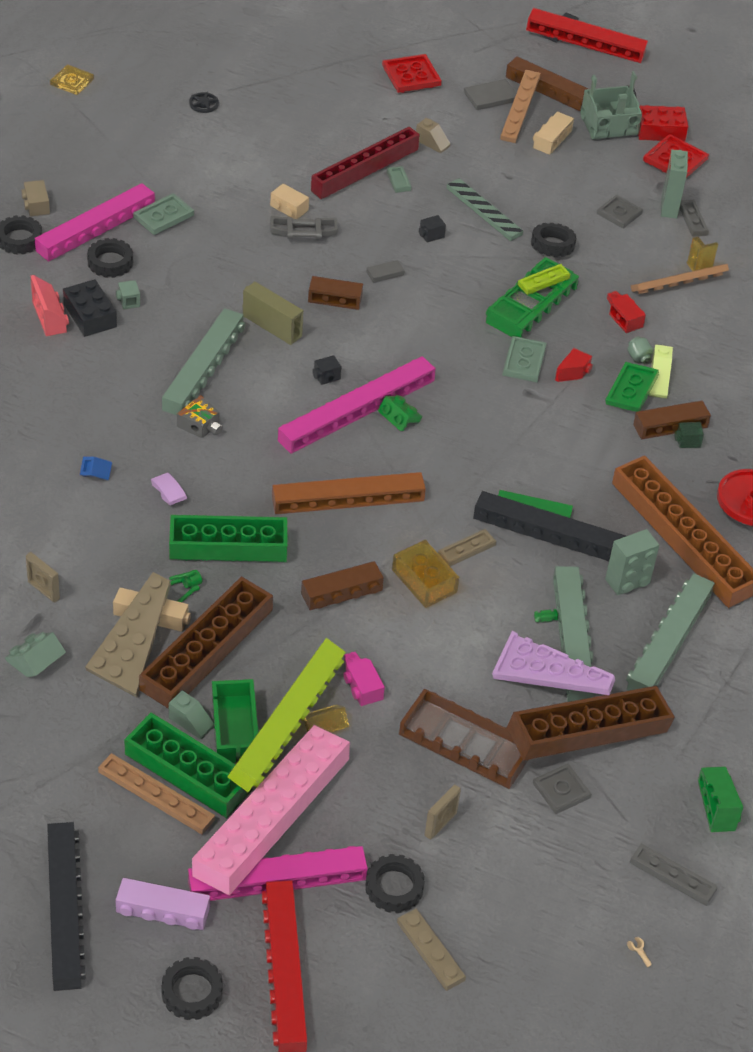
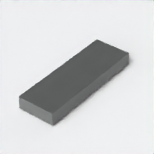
[679,199,709,237]

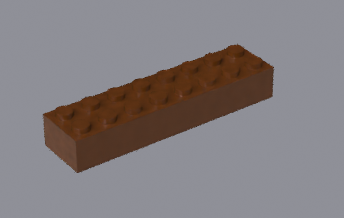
[139,576,273,709]
[507,686,675,760]

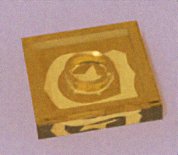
[50,64,94,95]

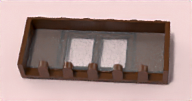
[399,689,528,789]

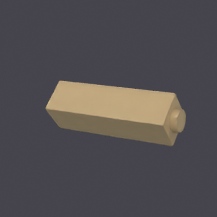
[113,588,191,632]

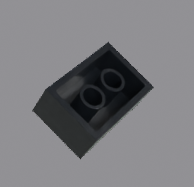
[63,279,117,337]

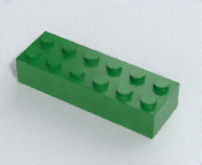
[169,515,287,562]
[124,712,252,818]

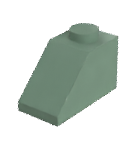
[169,691,214,739]

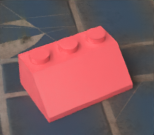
[30,275,69,337]

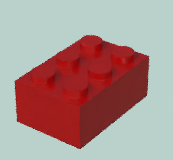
[638,105,688,142]

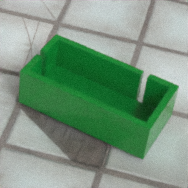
[212,679,258,763]

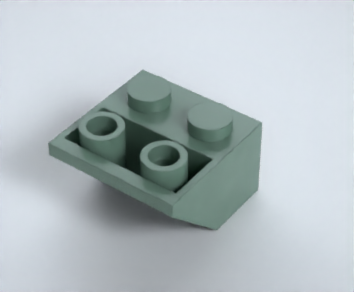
[5,632,66,677]

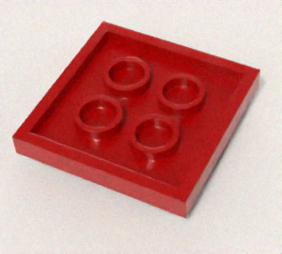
[382,54,442,93]
[643,134,709,178]

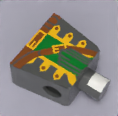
[177,395,223,438]

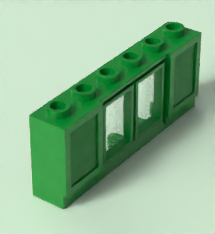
[486,257,579,338]

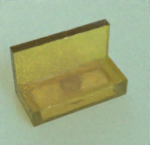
[687,236,718,271]
[299,704,349,733]

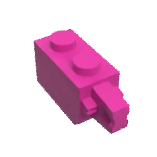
[344,652,385,706]

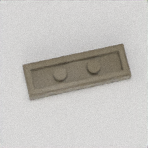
[438,529,496,567]

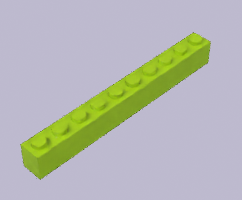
[227,638,346,792]

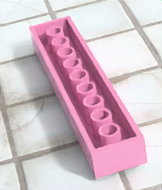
[192,725,350,895]

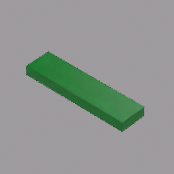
[498,490,573,518]

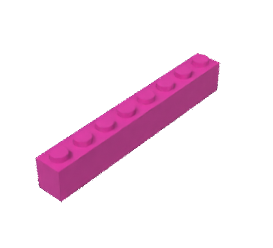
[35,183,155,262]
[188,846,368,901]

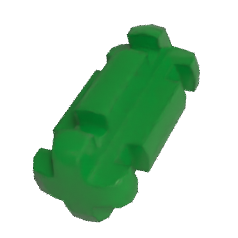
[534,609,558,622]

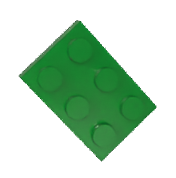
[605,362,659,412]

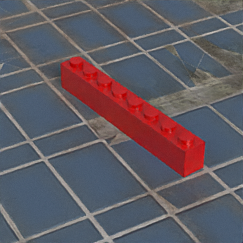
[526,8,648,63]
[261,880,307,1052]

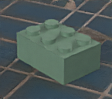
[605,529,659,595]

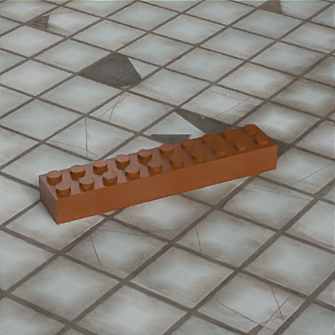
[612,455,753,608]

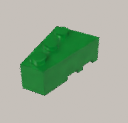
[698,767,743,832]

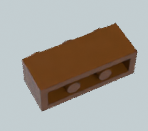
[308,276,363,310]

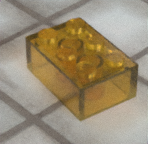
[392,539,460,608]

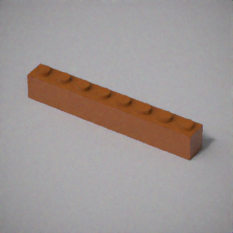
[272,472,426,514]

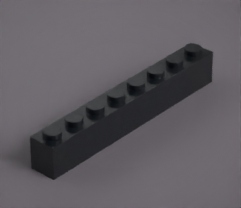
[473,491,626,562]
[47,822,86,991]

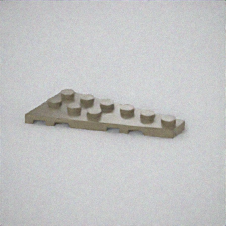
[85,572,171,698]

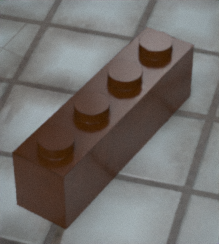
[633,400,711,440]
[301,561,384,610]

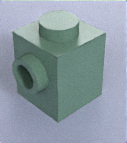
[116,280,140,309]

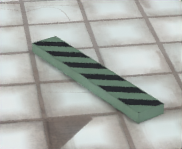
[447,178,523,241]

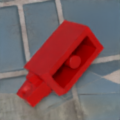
[607,291,646,333]

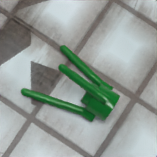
[169,570,202,603]

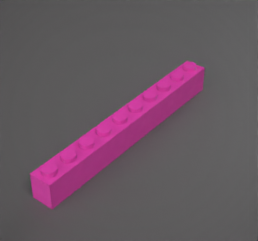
[278,356,436,454]

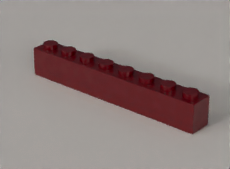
[311,127,420,199]

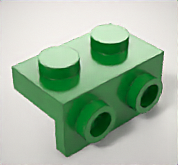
[378,395,422,431]

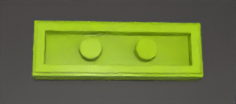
[518,264,571,295]

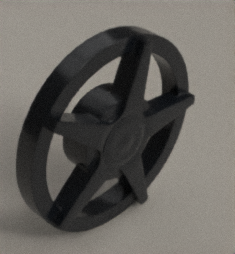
[189,92,219,113]

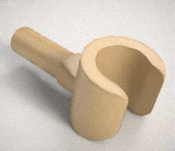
[627,937,652,967]

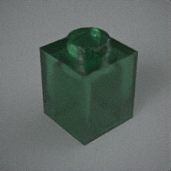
[674,422,704,448]

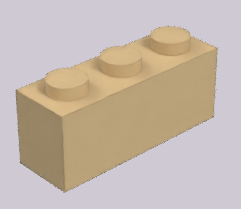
[533,111,574,155]

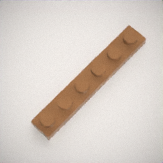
[500,70,541,143]
[630,264,729,294]
[98,753,215,835]

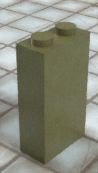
[243,282,303,345]

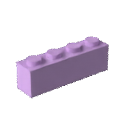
[116,878,210,930]

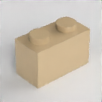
[270,184,309,219]

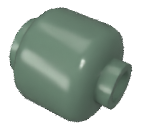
[627,336,654,363]

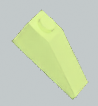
[649,344,673,398]

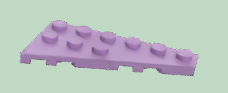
[492,631,615,695]

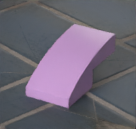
[151,473,187,505]

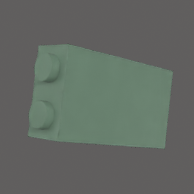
[661,150,688,218]

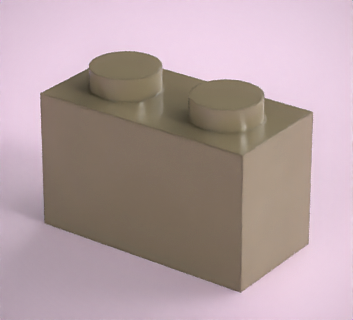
[21,180,50,216]

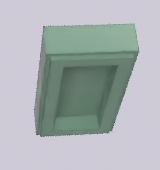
[387,166,411,193]

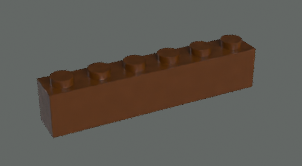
[506,56,588,111]

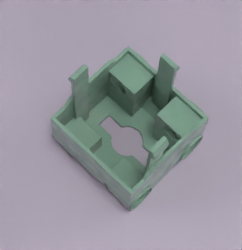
[580,71,642,139]

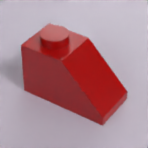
[555,348,593,382]

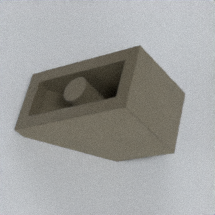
[416,118,450,153]

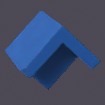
[80,457,112,480]

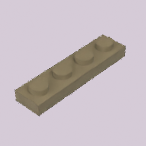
[397,909,466,991]

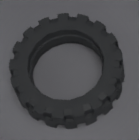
[0,215,42,255]
[531,222,577,257]
[87,238,133,278]
[365,854,425,913]
[161,957,223,1020]

